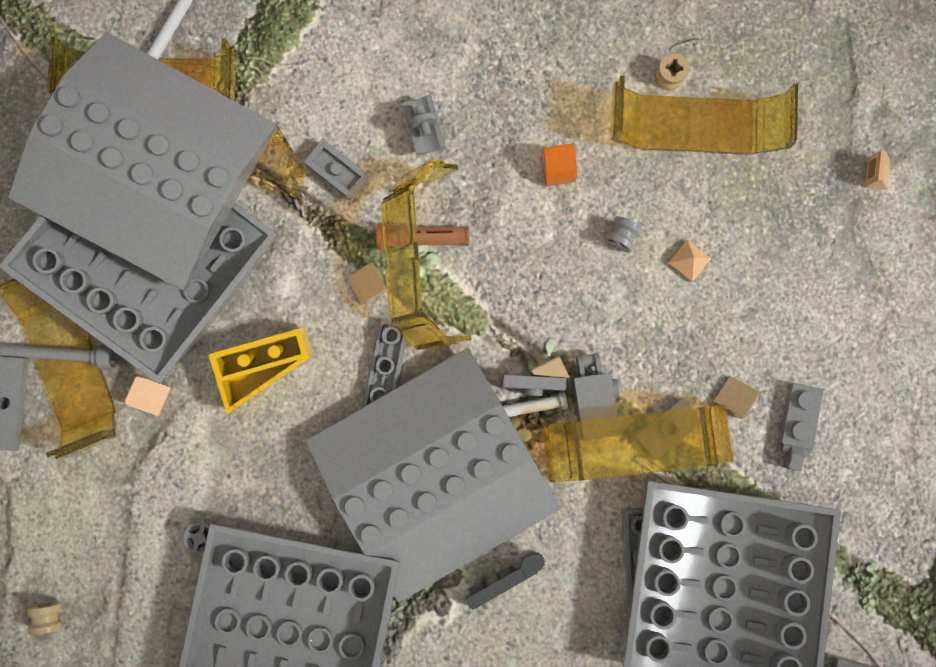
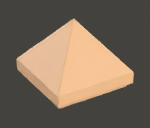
[668,240,711,282]

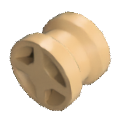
[655,53,689,91]
[27,602,63,635]

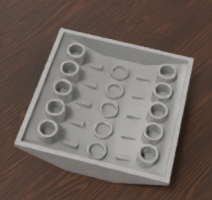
[8,32,278,291]
[0,202,277,384]
[306,348,561,603]
[623,481,841,667]
[179,523,400,667]

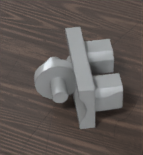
[402,94,446,156]

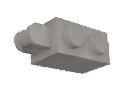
[571,353,625,441]

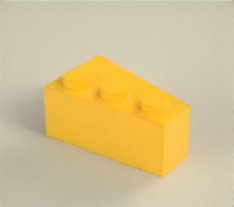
[208,326,314,414]

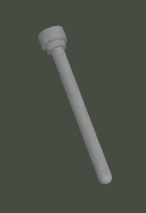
[0,344,118,370]

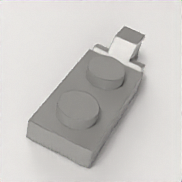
[778,383,824,471]

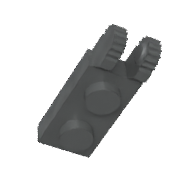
[465,552,546,610]

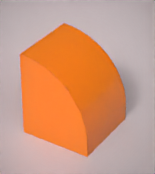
[541,143,577,187]

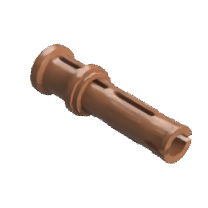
[377,223,469,250]

